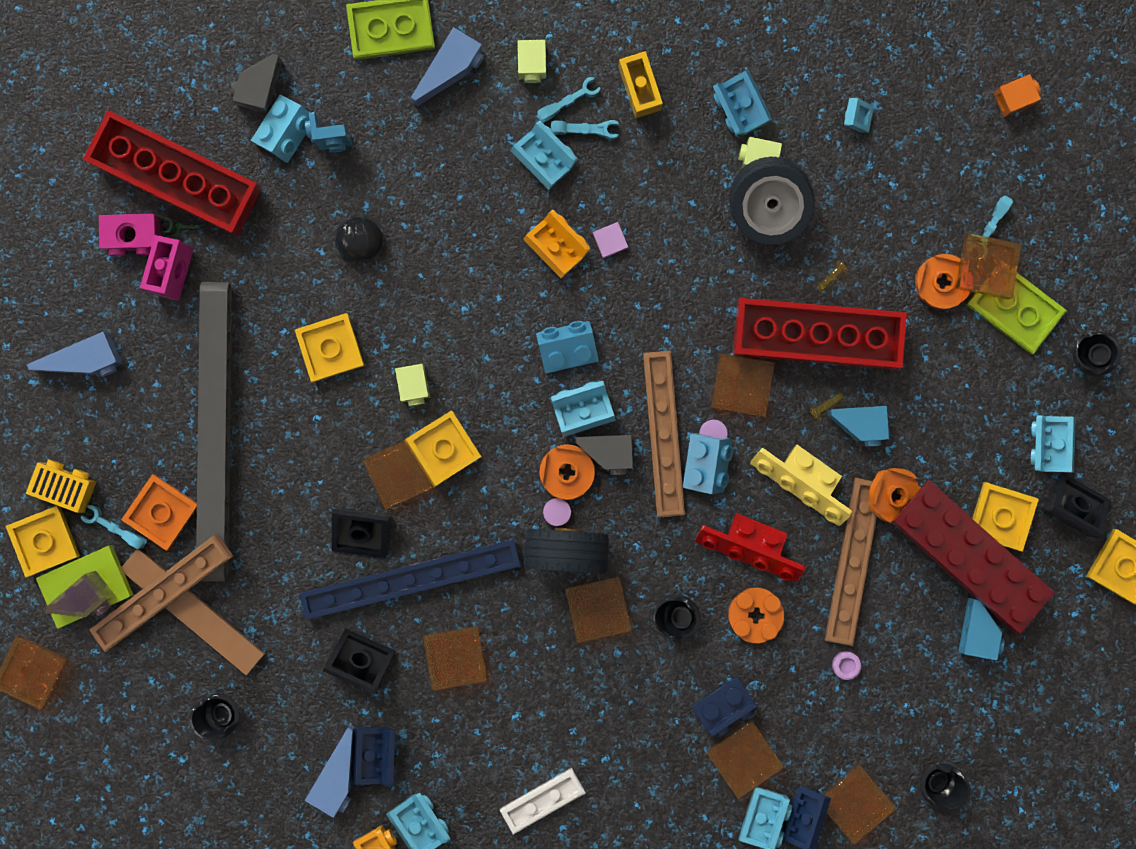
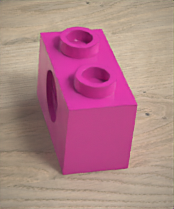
[99,214,161,256]
[140,235,194,301]

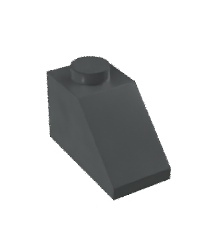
[231,54,283,114]
[576,435,633,475]

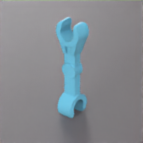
[537,77,601,123]
[550,120,619,140]
[967,196,1013,261]
[81,505,147,549]

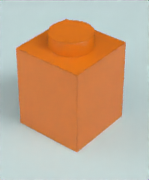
[993,74,1041,117]

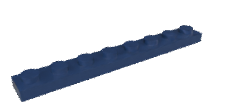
[299,539,521,620]

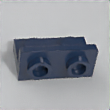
[691,676,757,737]
[783,786,831,849]

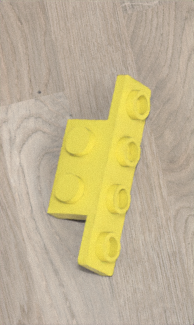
[750,445,852,526]

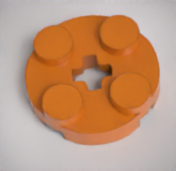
[915,254,972,310]
[539,444,595,500]
[868,468,921,523]
[728,587,784,643]

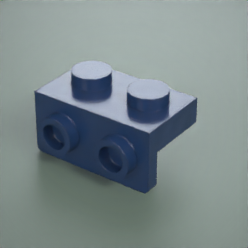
[352,726,398,786]

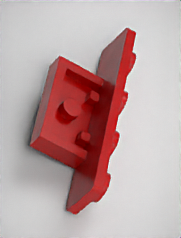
[695,513,805,582]

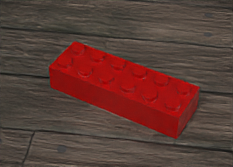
[83,110,262,237]
[732,298,907,370]

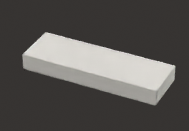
[500,768,585,834]

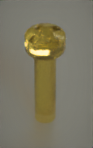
[816,261,847,292]
[810,393,844,419]

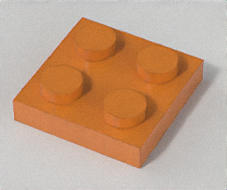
[121,474,197,551]

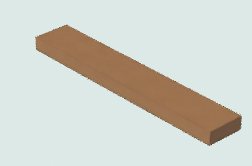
[643,351,685,517]
[825,478,877,646]
[89,534,233,652]
[122,548,265,675]

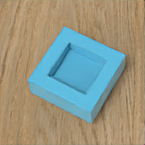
[844,98,874,133]

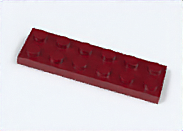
[891,480,1055,635]

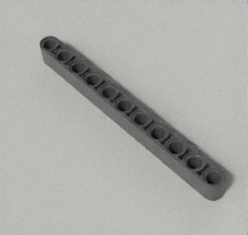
[196,282,232,582]

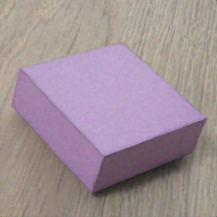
[592,222,628,258]

